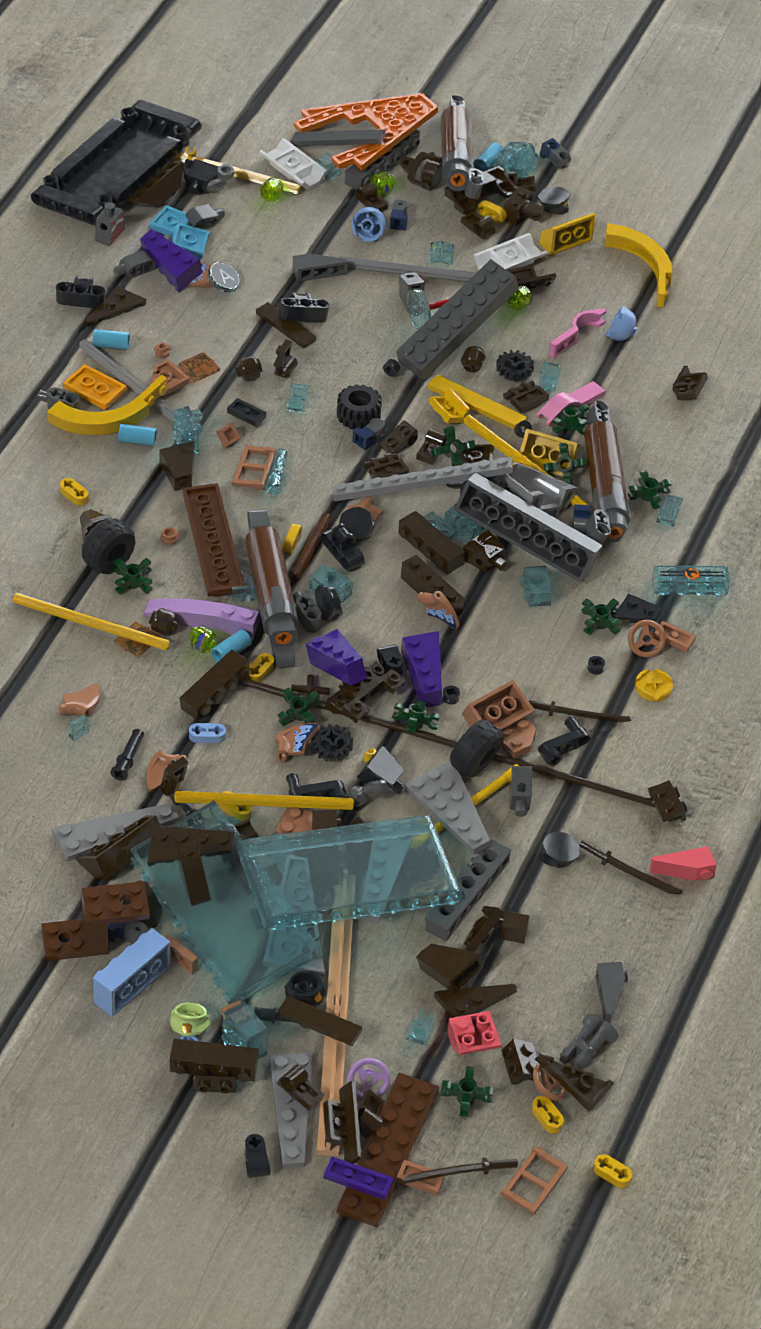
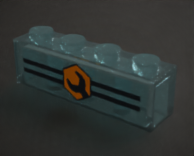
[652,566,730,595]

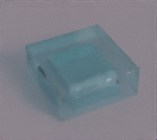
[68,715,89,741]

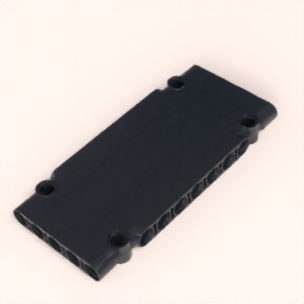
[30,100,202,225]

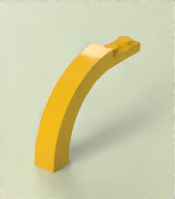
[605,223,673,307]
[47,375,168,435]

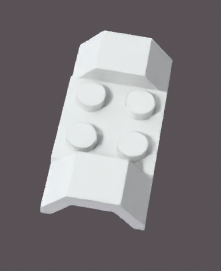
[259,138,327,191]
[474,233,548,270]

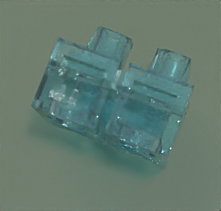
[492,142,538,178]
[173,406,203,453]

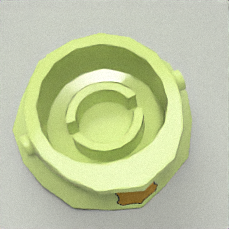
[169,1002,210,1036]

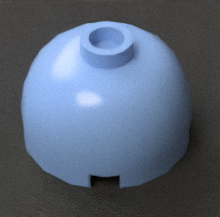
[351,207,386,242]
[606,306,638,341]

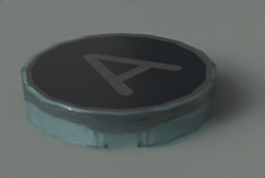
[207,262,240,293]

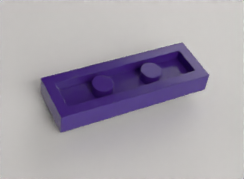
[323,1157,394,1200]

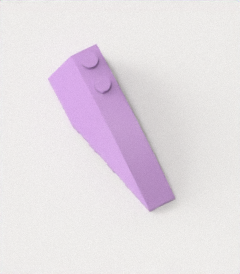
[144,599,261,640]

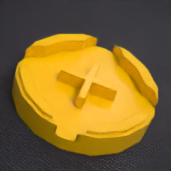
[635,669,673,702]

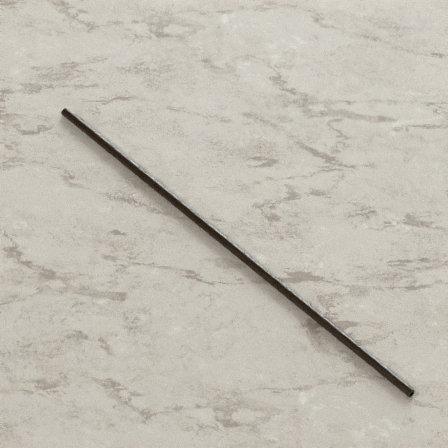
[238,678,656,808]

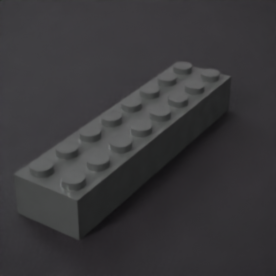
[396,259,518,381]
[454,473,603,583]

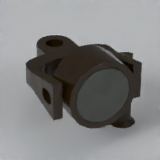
[400,152,443,191]

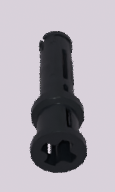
[110,729,144,781]

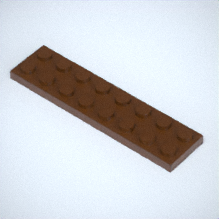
[182,483,245,597]
[336,1073,439,1228]

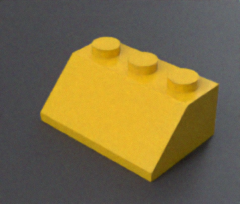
[540,213,596,256]
[520,428,581,476]

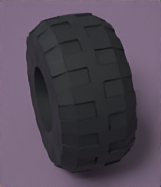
[82,518,136,574]
[449,720,504,777]

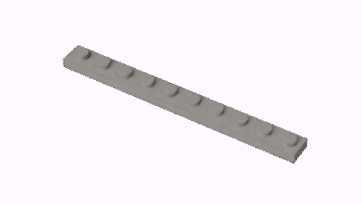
[332,457,513,501]

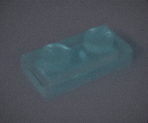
[423,511,457,539]

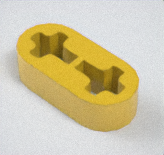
[477,200,507,224]
[60,478,89,505]
[283,523,302,554]
[247,653,274,682]
[218,791,252,821]
[532,1096,564,1134]
[593,1154,632,1188]

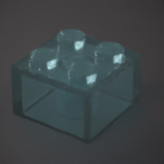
[221,1001,269,1059]

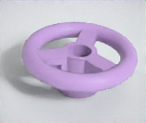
[347,1058,390,1099]

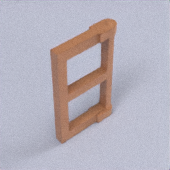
[232,445,277,490]
[500,1146,568,1215]

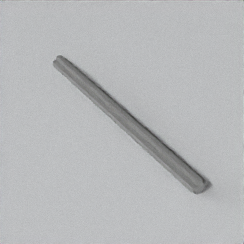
[338,257,476,282]
[79,339,188,429]

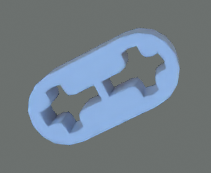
[189,723,226,743]

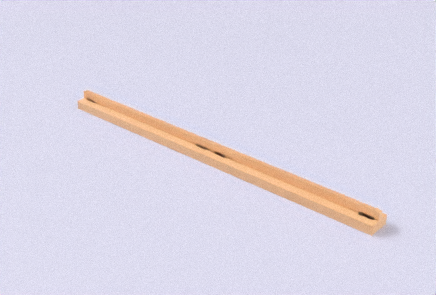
[317,871,355,1156]

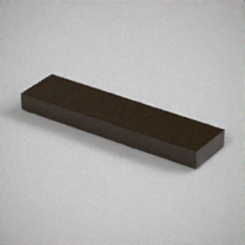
[256,302,316,349]
[277,996,362,1047]

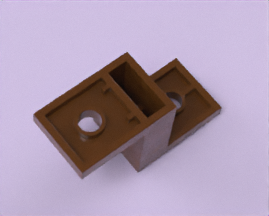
[41,881,150,961]

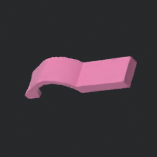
[549,308,607,358]
[536,381,605,427]

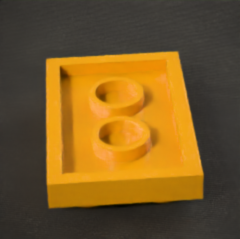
[63,364,127,410]

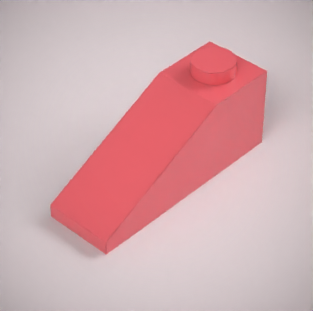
[649,846,717,881]

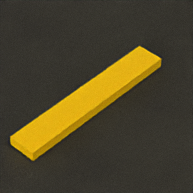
[428,374,527,429]

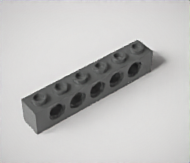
[345,130,420,190]
[425,839,511,941]

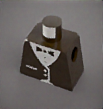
[463,530,507,572]

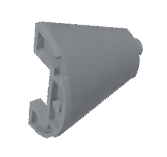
[499,462,577,518]

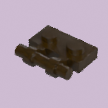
[503,380,549,413]
[363,453,409,479]

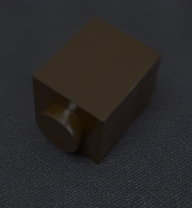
[498,911,530,944]

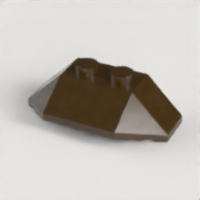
[128,161,184,207]

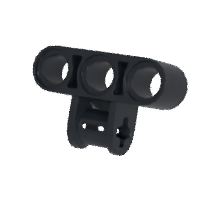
[56,275,105,309]
[279,292,330,322]
[321,523,365,571]

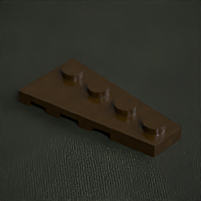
[147,826,235,866]

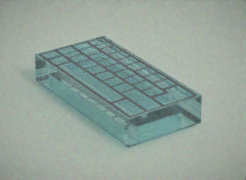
[657,494,683,527]

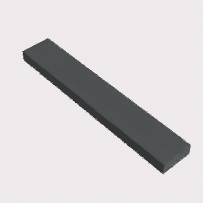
[290,129,386,146]

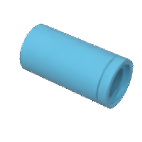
[474,142,504,172]
[92,329,130,350]
[118,424,157,446]
[211,629,252,662]

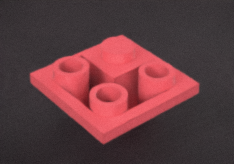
[447,1011,501,1055]

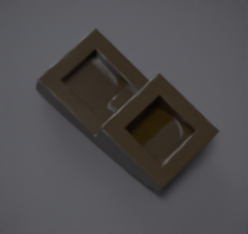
[507,173,536,192]

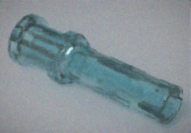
[265,448,288,495]

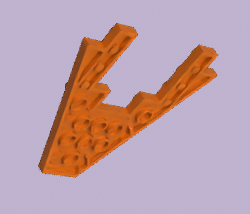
[294,93,438,171]

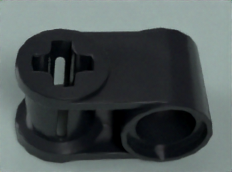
[377,644,403,677]
[245,1134,270,1178]

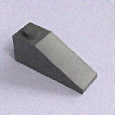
[292,253,347,282]
[595,962,628,1023]

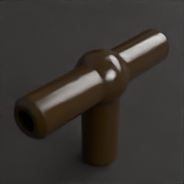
[291,674,330,695]

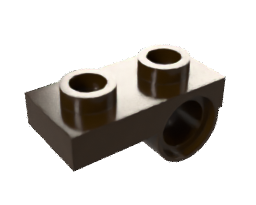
[355,182,388,212]
[461,211,496,240]
[274,339,298,378]
[380,420,418,454]
[416,429,447,465]
[277,1065,325,1111]
[357,1089,385,1138]

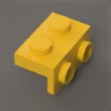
[428,388,470,424]

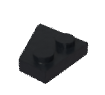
[613,593,662,623]

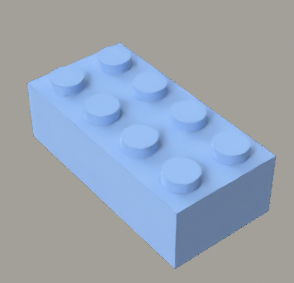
[93,928,170,1017]

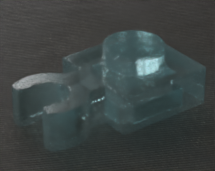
[406,1008,434,1046]

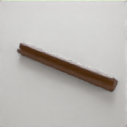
[291,513,331,580]

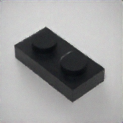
[227,398,266,427]

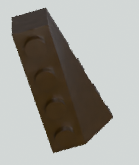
[75,815,161,881]

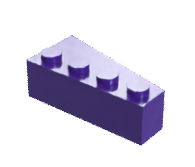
[140,229,202,293]
[306,629,367,686]
[401,631,442,708]

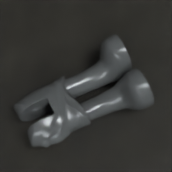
[560,1014,619,1069]

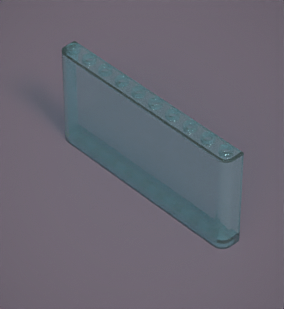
[130,800,321,1004]
[238,815,463,930]

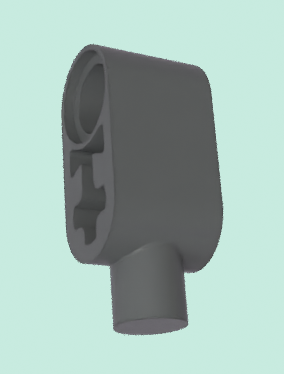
[186,204,225,229]
[113,250,156,278]
[37,388,80,410]
[293,591,321,633]

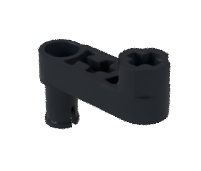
[538,716,591,767]
[286,773,348,798]

